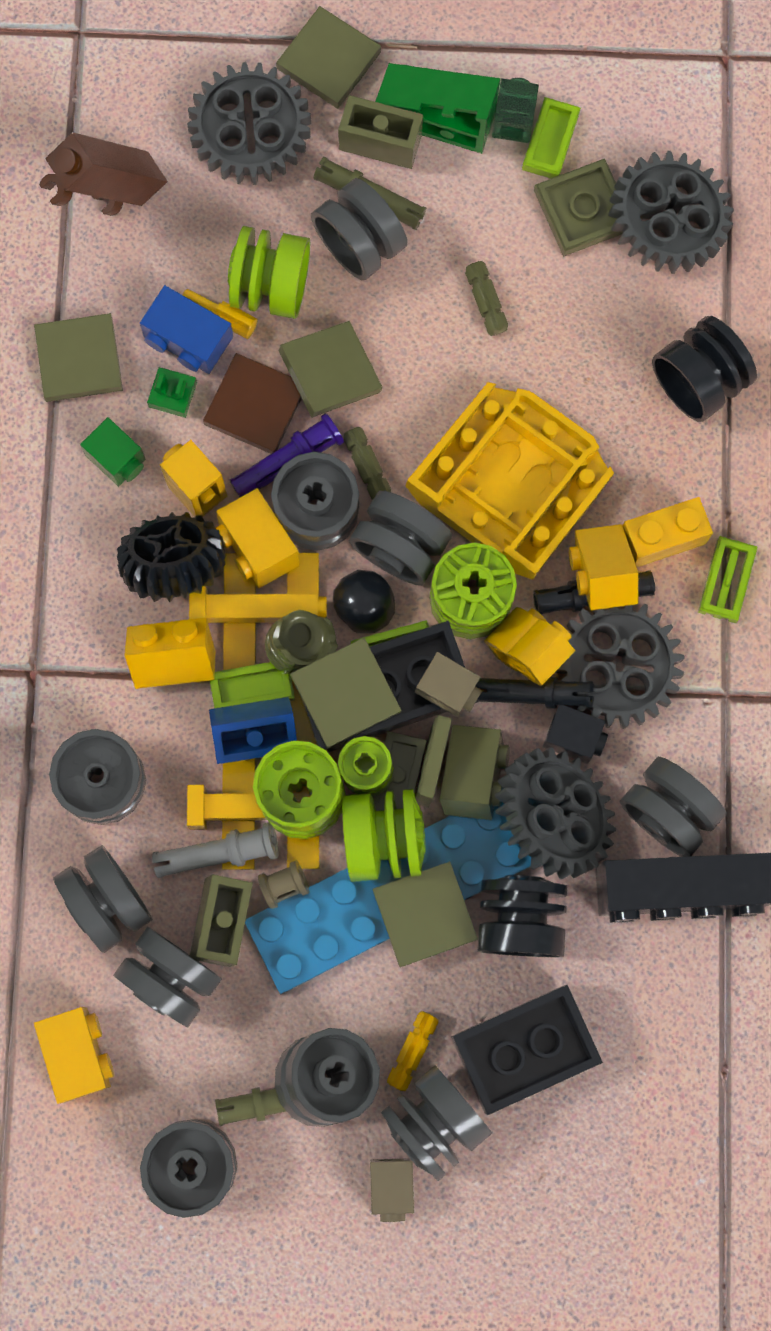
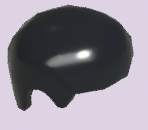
[333,570,395,633]

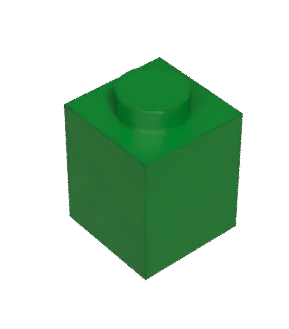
[80,417,146,487]

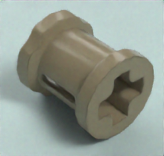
[258,860,310,909]

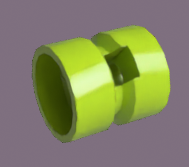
[338,736,394,796]

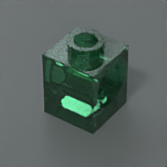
[492,78,539,143]

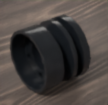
[652,316,757,422]
[477,875,567,957]

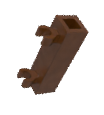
[39,132,168,216]

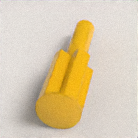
[182,289,258,339]

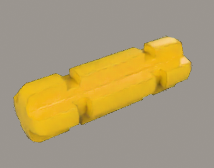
[387,1011,439,1091]

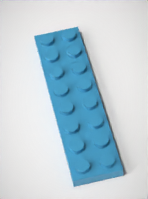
[245,802,532,995]

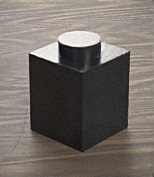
[543,705,608,764]

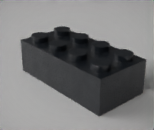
[300,621,465,752]
[596,853,771,923]

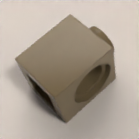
[415,652,482,717]
[370,1158,414,1222]

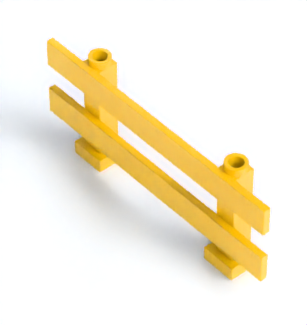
[187,553,327,870]

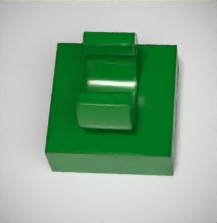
[147,367,197,418]

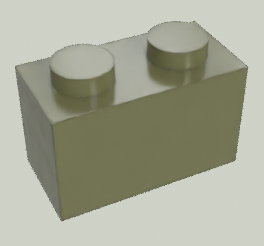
[338,95,423,169]
[440,725,510,820]
[189,874,253,967]

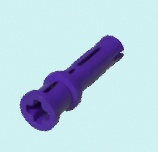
[229,413,344,497]

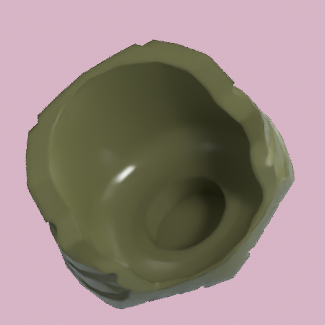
[265,610,338,674]

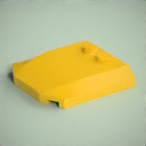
[405,382,614,580]

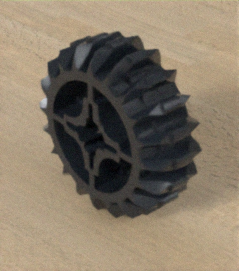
[117,512,226,602]

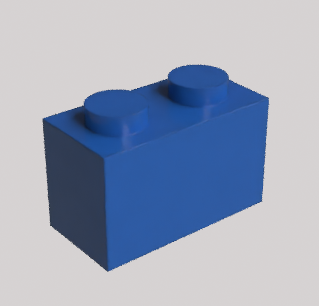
[140,285,234,374]
[209,697,297,764]

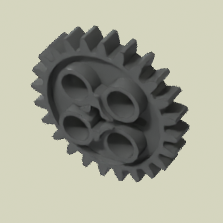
[187,62,311,185]
[608,151,734,274]
[556,604,685,729]
[495,747,616,879]

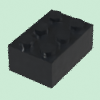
[451,985,603,1115]

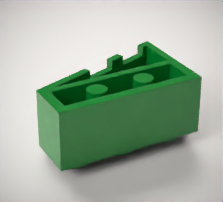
[375,63,501,154]

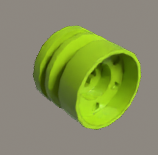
[228,226,311,319]
[429,542,517,639]
[253,741,346,839]
[342,789,426,882]

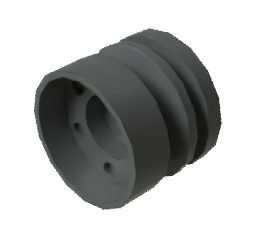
[381,1065,492,1181]

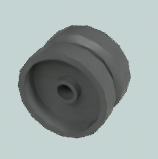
[311,178,408,281]
[271,452,359,551]
[349,491,453,586]
[49,729,146,825]
[619,756,727,857]
[53,845,153,953]
[113,927,222,1027]
[275,1028,380,1127]
[140,1119,237,1218]

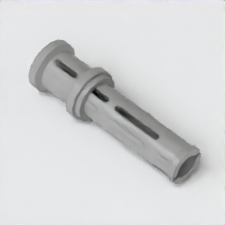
[152,823,279,878]

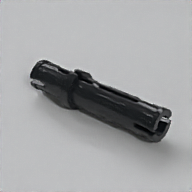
[533,570,655,615]
[475,677,594,709]

